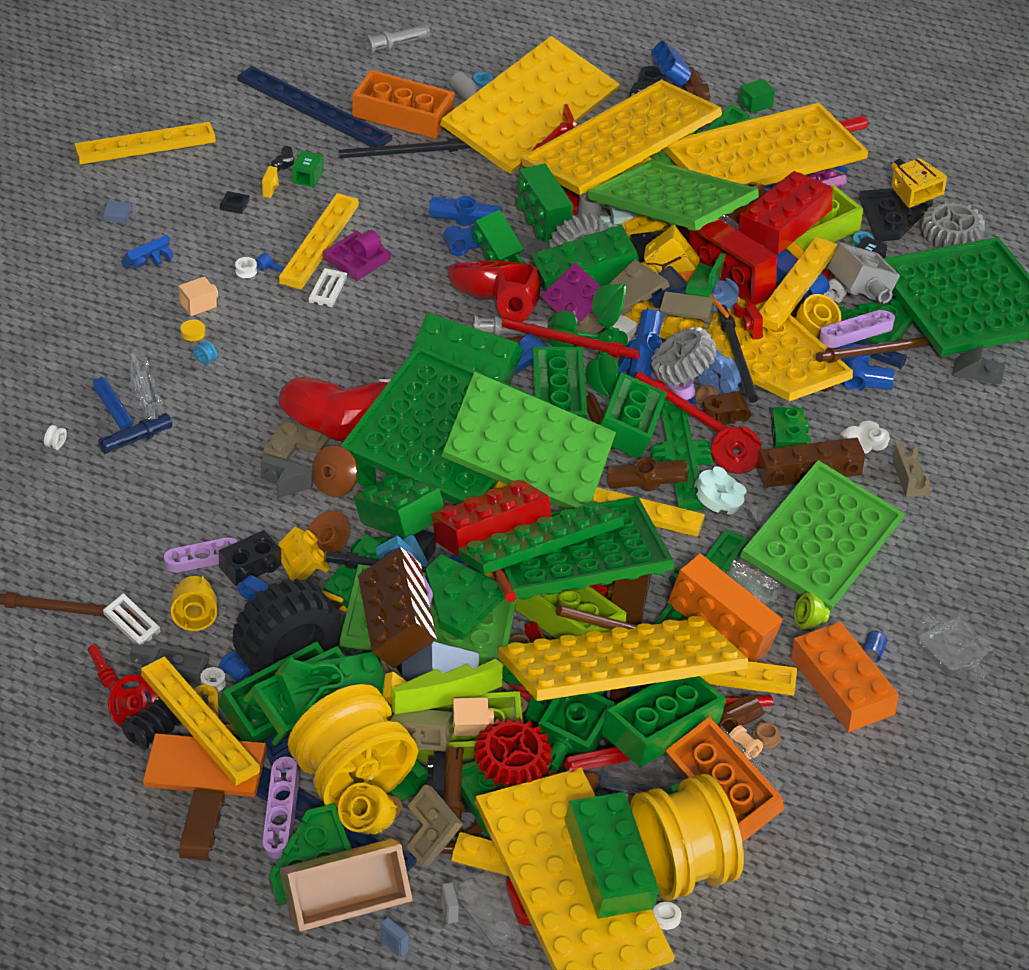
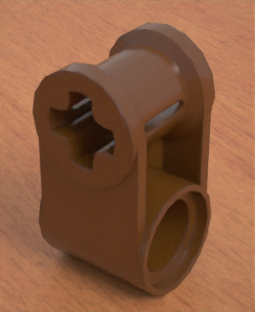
[703,391,751,426]

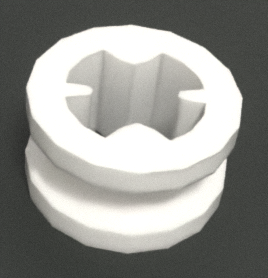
[235,257,257,278]
[824,279,848,303]
[44,425,67,450]
[201,667,225,692]

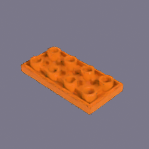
[143,734,267,797]

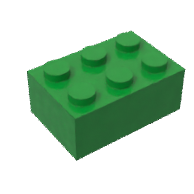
[515,163,573,243]
[599,372,667,459]
[353,474,445,538]

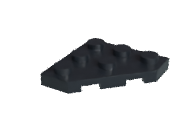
[859,188,933,242]

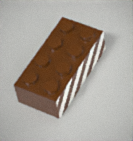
[358,547,437,668]

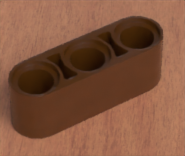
[179,788,225,862]

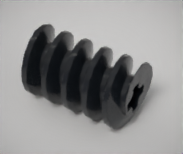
[121,698,182,750]

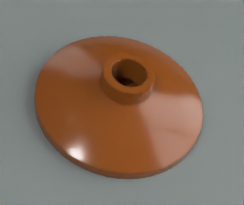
[312,445,358,497]
[307,511,350,553]

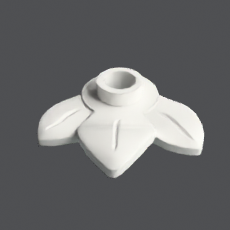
[840,421,890,454]

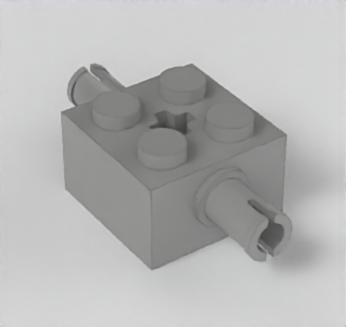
[828,243,900,303]

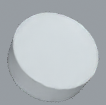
[652,902,681,930]

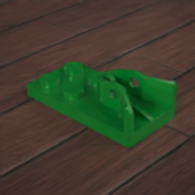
[243,646,345,746]
[275,652,391,723]

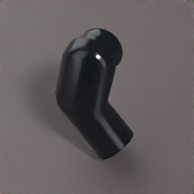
[271,146,294,171]

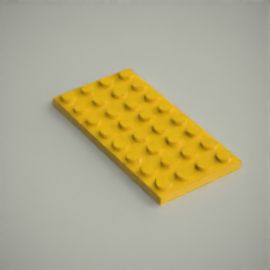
[440,36,620,174]
[521,80,722,195]
[662,103,868,186]
[498,616,748,701]
[475,767,675,970]

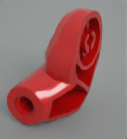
[448,260,541,322]
[278,377,388,442]

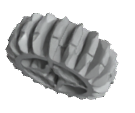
[921,201,985,249]
[548,213,609,249]
[651,327,717,386]

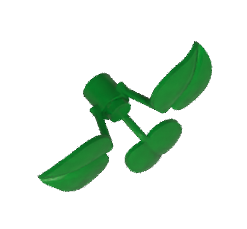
[548,284,628,398]

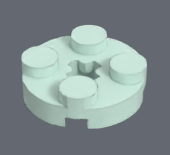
[694,467,747,514]

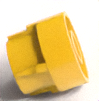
[795,294,841,339]
[171,576,217,631]
[338,783,398,835]

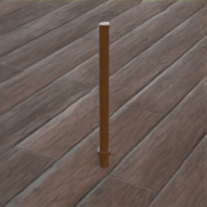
[816,337,931,363]

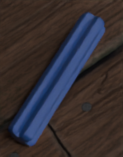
[93,377,133,430]

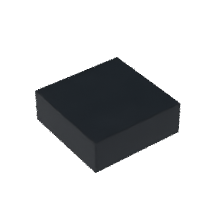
[220,191,250,214]

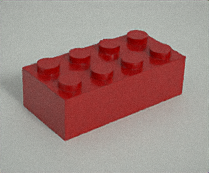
[739,171,833,255]
[689,219,777,305]
[431,480,552,557]

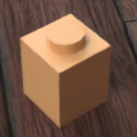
[179,276,218,316]
[452,698,494,736]

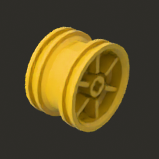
[288,684,418,811]
[630,774,744,901]

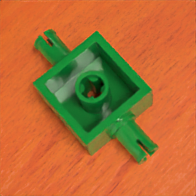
[538,691,616,772]

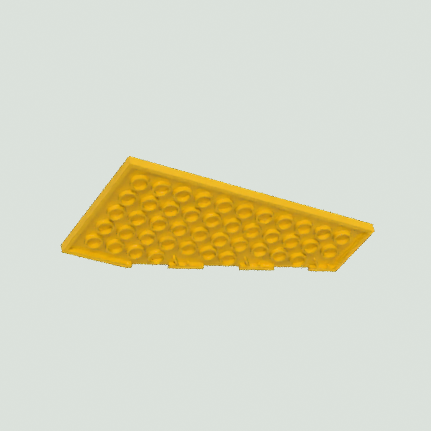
[624,297,853,401]

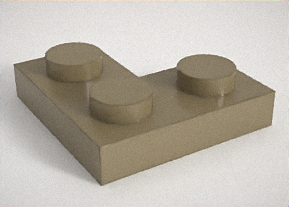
[262,420,330,461]
[406,785,463,867]

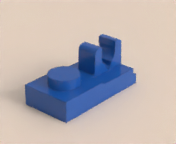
[121,235,173,269]

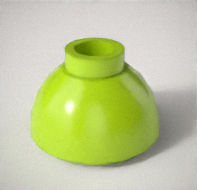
[794,592,830,630]

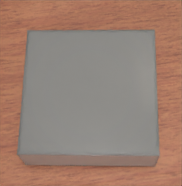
[441,883,459,924]

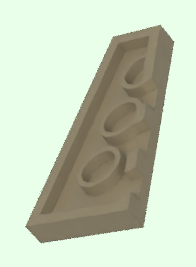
[575,260,670,334]

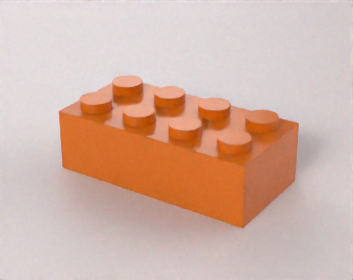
[352,70,454,139]
[668,553,783,662]
[791,621,899,732]
[665,717,784,843]

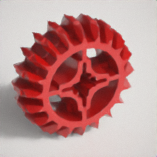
[474,716,551,788]

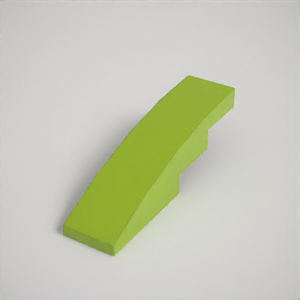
[392,659,503,714]

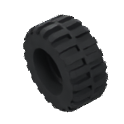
[232,579,343,675]

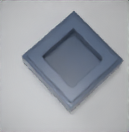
[103,201,132,223]
[380,917,409,957]

